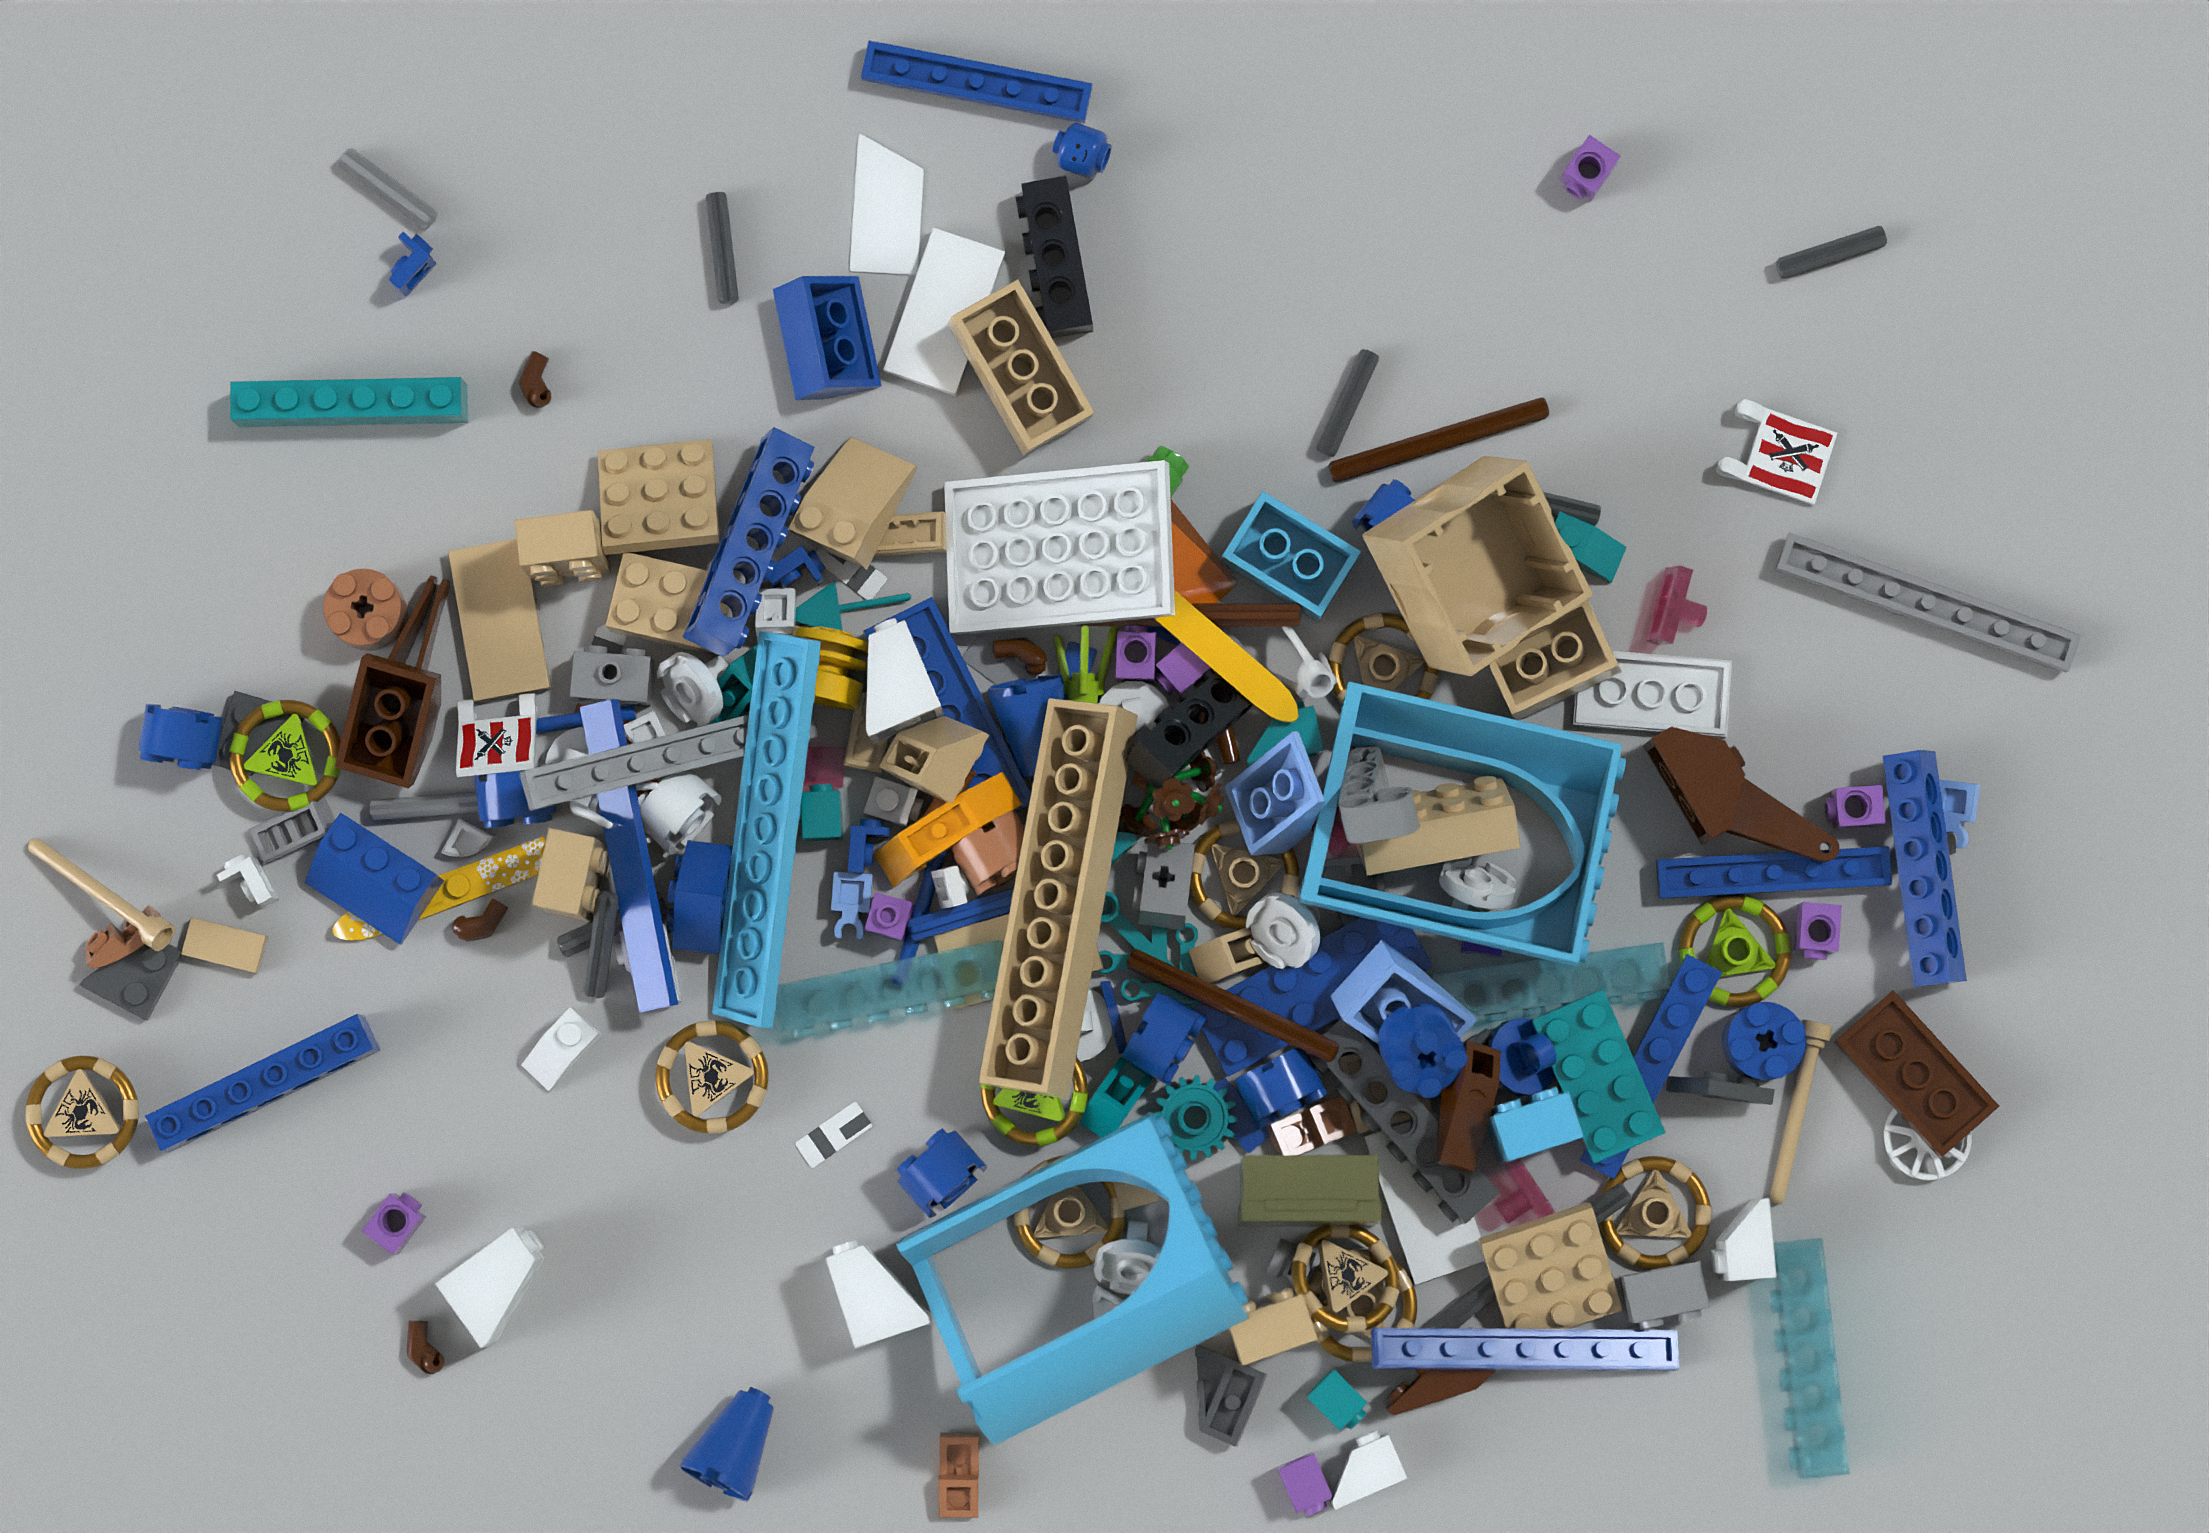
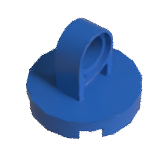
[1488,1017,1557,1096]

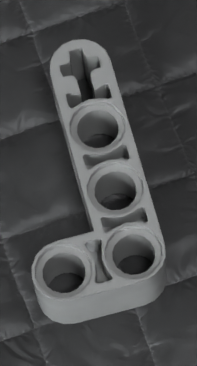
[1338,745,1420,844]

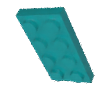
[1531,989,1666,1164]

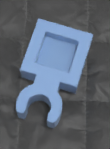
[1939,779,1980,849]
[831,872,873,940]

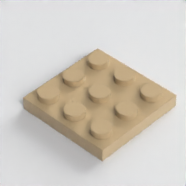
[598,439,720,555]
[1478,1202,1623,1329]

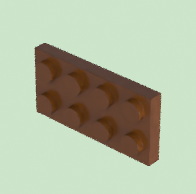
[1834,990,2000,1159]

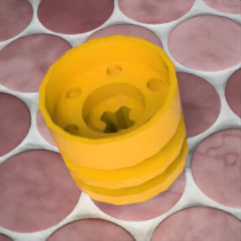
[792,626,868,710]

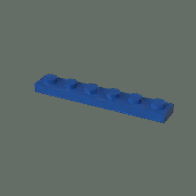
[861,40,1092,123]
[1656,846,1892,899]
[1579,954,1722,1179]

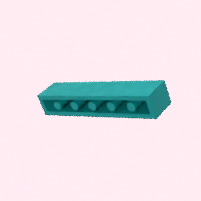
[230,377,468,427]

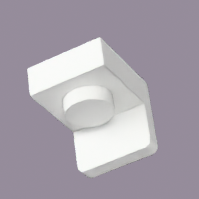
[755,588,796,641]
[863,776,924,828]
[217,855,279,907]
[931,865,978,909]

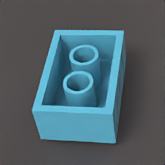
[1221,491,1361,623]
[1487,1087,1584,1163]

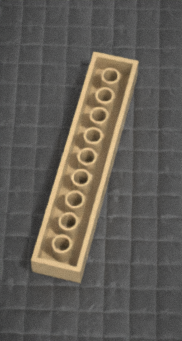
[979,698,1138,1099]

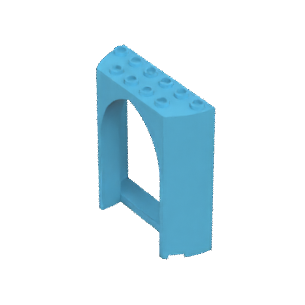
[1298,682,1626,966]
[897,1112,1249,1446]

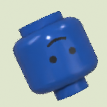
[1052,123,1112,178]

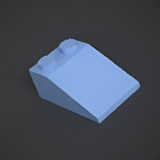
[1225,732,1325,855]
[1331,940,1477,1044]

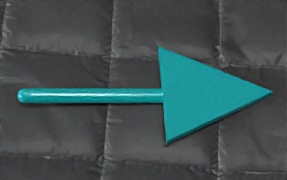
[795,581,911,631]

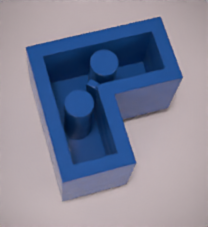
[666,840,733,954]

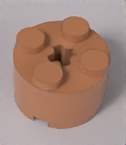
[323,569,408,651]
[950,810,1025,896]

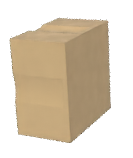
[1362,456,1593,676]

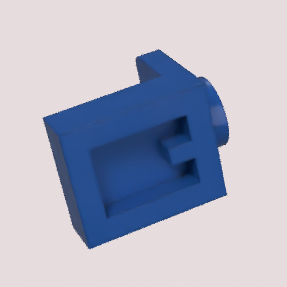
[388,232,437,297]
[768,545,826,588]
[848,819,890,874]

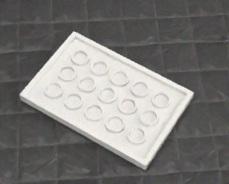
[944,460,1175,635]

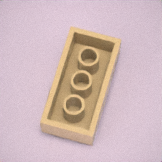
[947,279,1095,456]
[1356,776,1520,876]

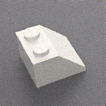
[1710,1198,1776,1281]

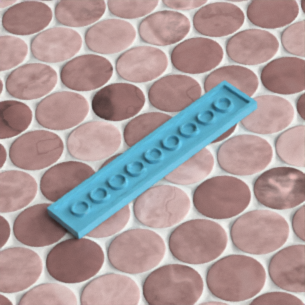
[712,631,821,1028]

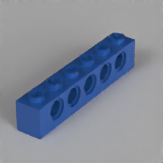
[683,427,815,657]
[1883,750,1967,987]
[145,1014,381,1152]

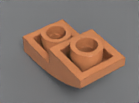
[85,905,161,969]

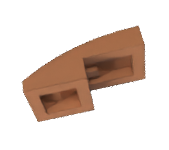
[1266,1096,1357,1155]
[939,1433,979,1518]

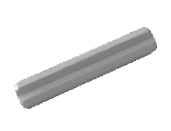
[338,148,438,229]
[369,792,478,821]

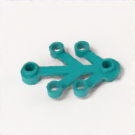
[1097,891,1201,1008]

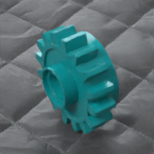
[1153,1075,1238,1160]

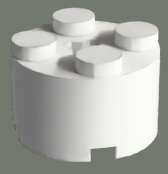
[638,770,721,855]

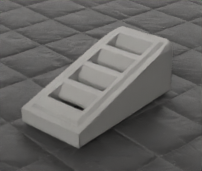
[248,797,335,864]

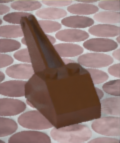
[335,575,450,789]
[1643,727,1840,863]

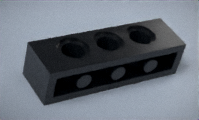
[1015,176,1093,339]
[1125,668,1253,789]

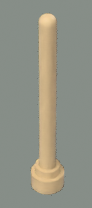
[28,838,175,951]
[1770,1019,1833,1205]

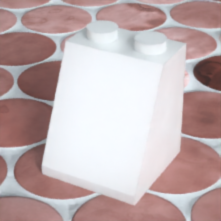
[866,618,944,744]
[435,1227,545,1348]
[826,1240,933,1348]

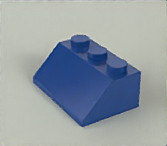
[773,276,882,400]
[305,812,444,945]

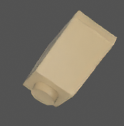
[1188,926,1266,983]

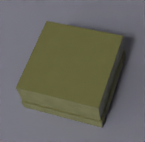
[1238,1155,1381,1227]

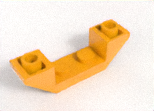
[873,772,1023,887]

